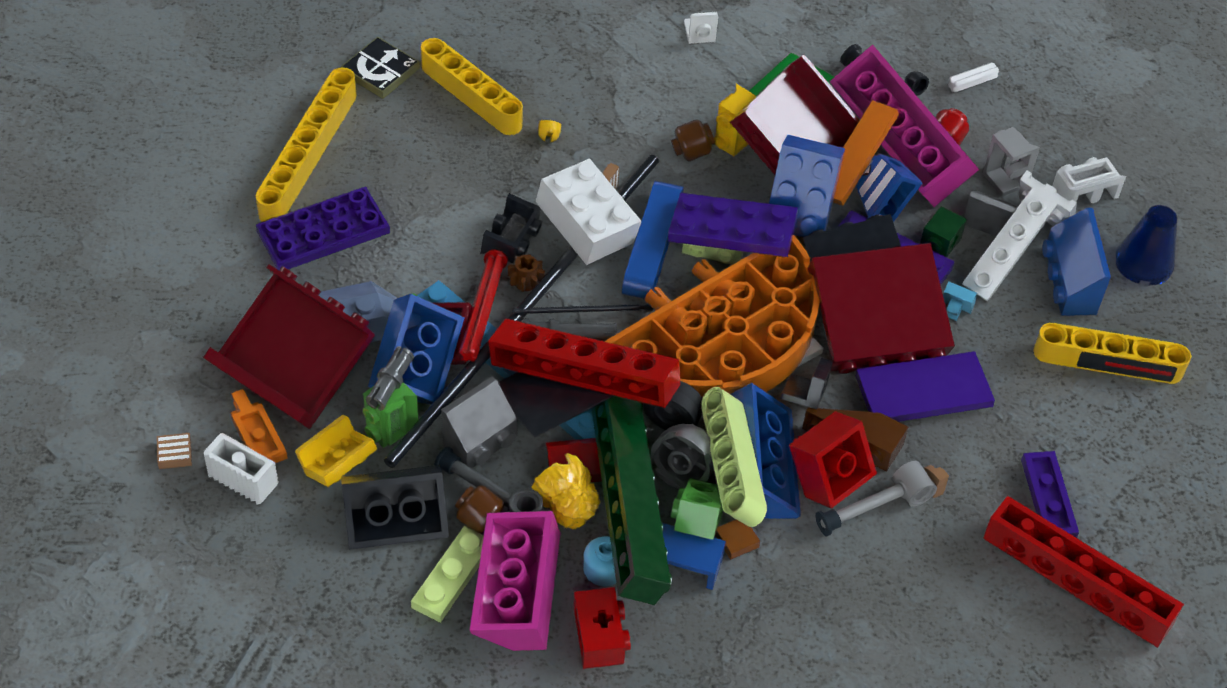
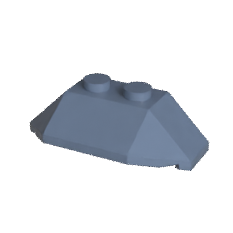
[319,281,397,342]

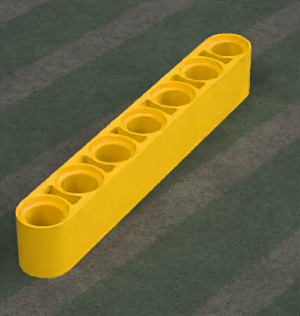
[255,67,357,222]

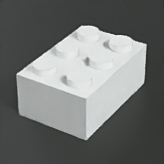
[535,159,642,265]

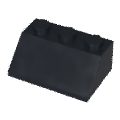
[341,465,449,550]

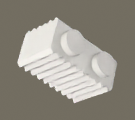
[204,433,279,505]

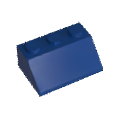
[1042,208,1111,316]
[368,294,465,405]

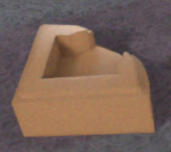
[923,465,949,498]

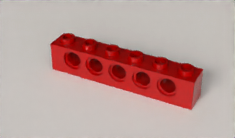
[488,319,681,408]
[983,495,1184,648]

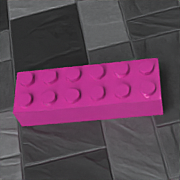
[829,44,979,207]

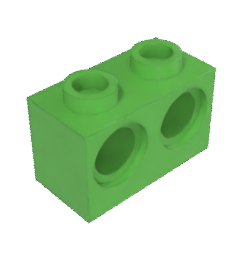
[671,478,723,540]

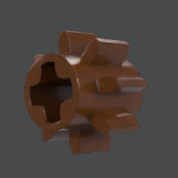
[508,254,545,292]

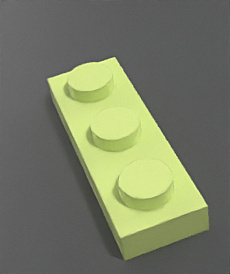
[411,526,484,623]

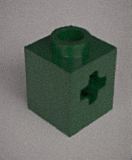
[920,206,967,258]

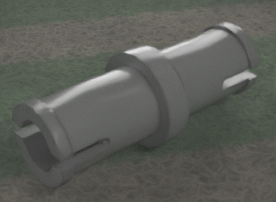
[365,346,414,411]

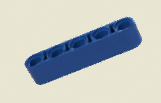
[622,181,684,299]

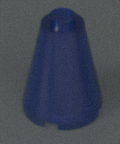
[1116,205,1177,285]

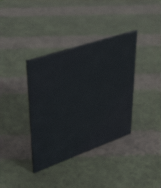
[498,372,615,438]

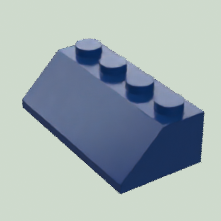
[730,383,801,519]

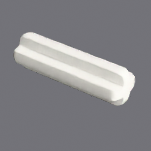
[947,62,999,92]

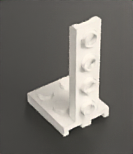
[962,170,1077,301]

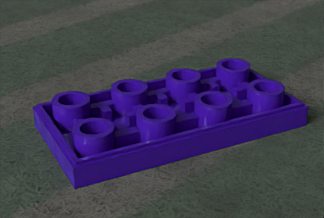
[256,186,390,270]
[855,351,995,422]

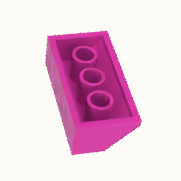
[470,511,561,651]

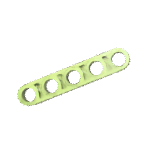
[701,387,767,527]

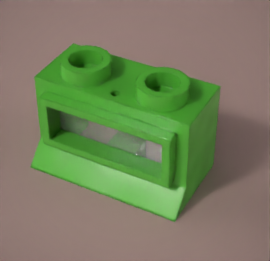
[363,382,418,448]

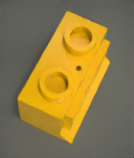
[714,83,756,157]

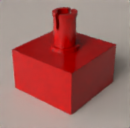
[789,411,877,509]

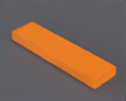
[833,100,899,206]

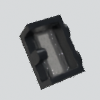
[480,193,543,263]

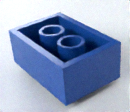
[769,134,845,237]

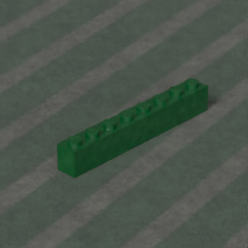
[591,396,672,605]

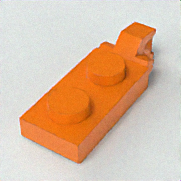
[231,389,288,464]

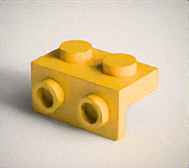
[295,415,377,487]

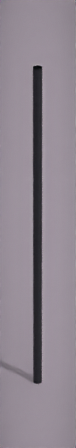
[384,155,659,468]

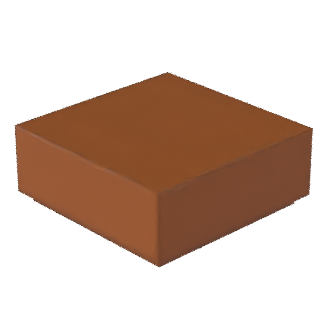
[715,519,760,560]

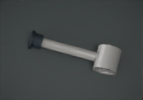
[815,461,937,536]

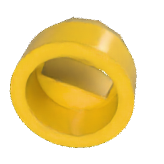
[538,120,562,142]

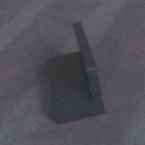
[781,358,833,409]

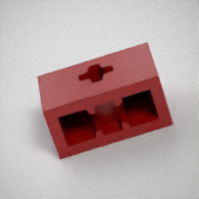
[573,587,631,669]

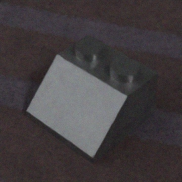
[441,376,517,469]

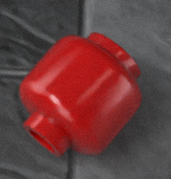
[935,108,969,146]

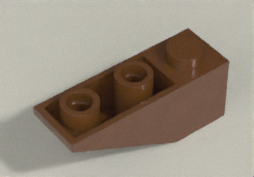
[802,407,909,472]

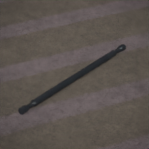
[512,304,653,314]

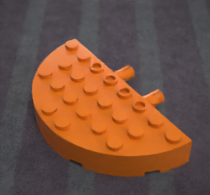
[604,235,820,398]

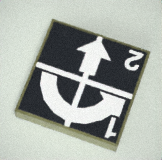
[341,37,420,99]

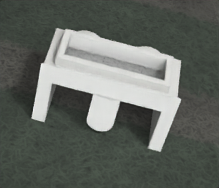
[1052,157,1126,203]

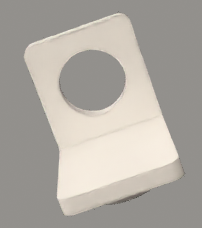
[684,12,718,44]

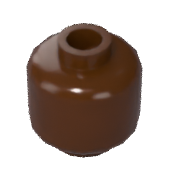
[671,119,715,161]
[455,485,504,534]

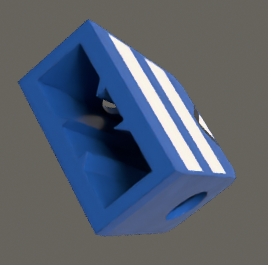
[856,154,923,222]

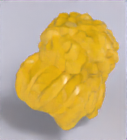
[531,453,601,529]

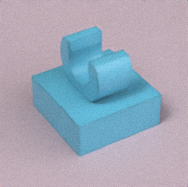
[943,281,977,321]

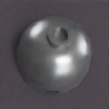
[650,424,714,489]

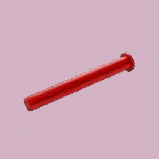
[459,250,508,362]

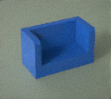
[663,523,726,590]

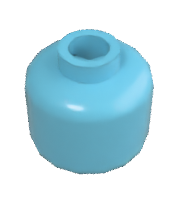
[583,536,616,587]

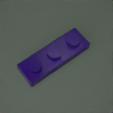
[1021,451,1079,538]

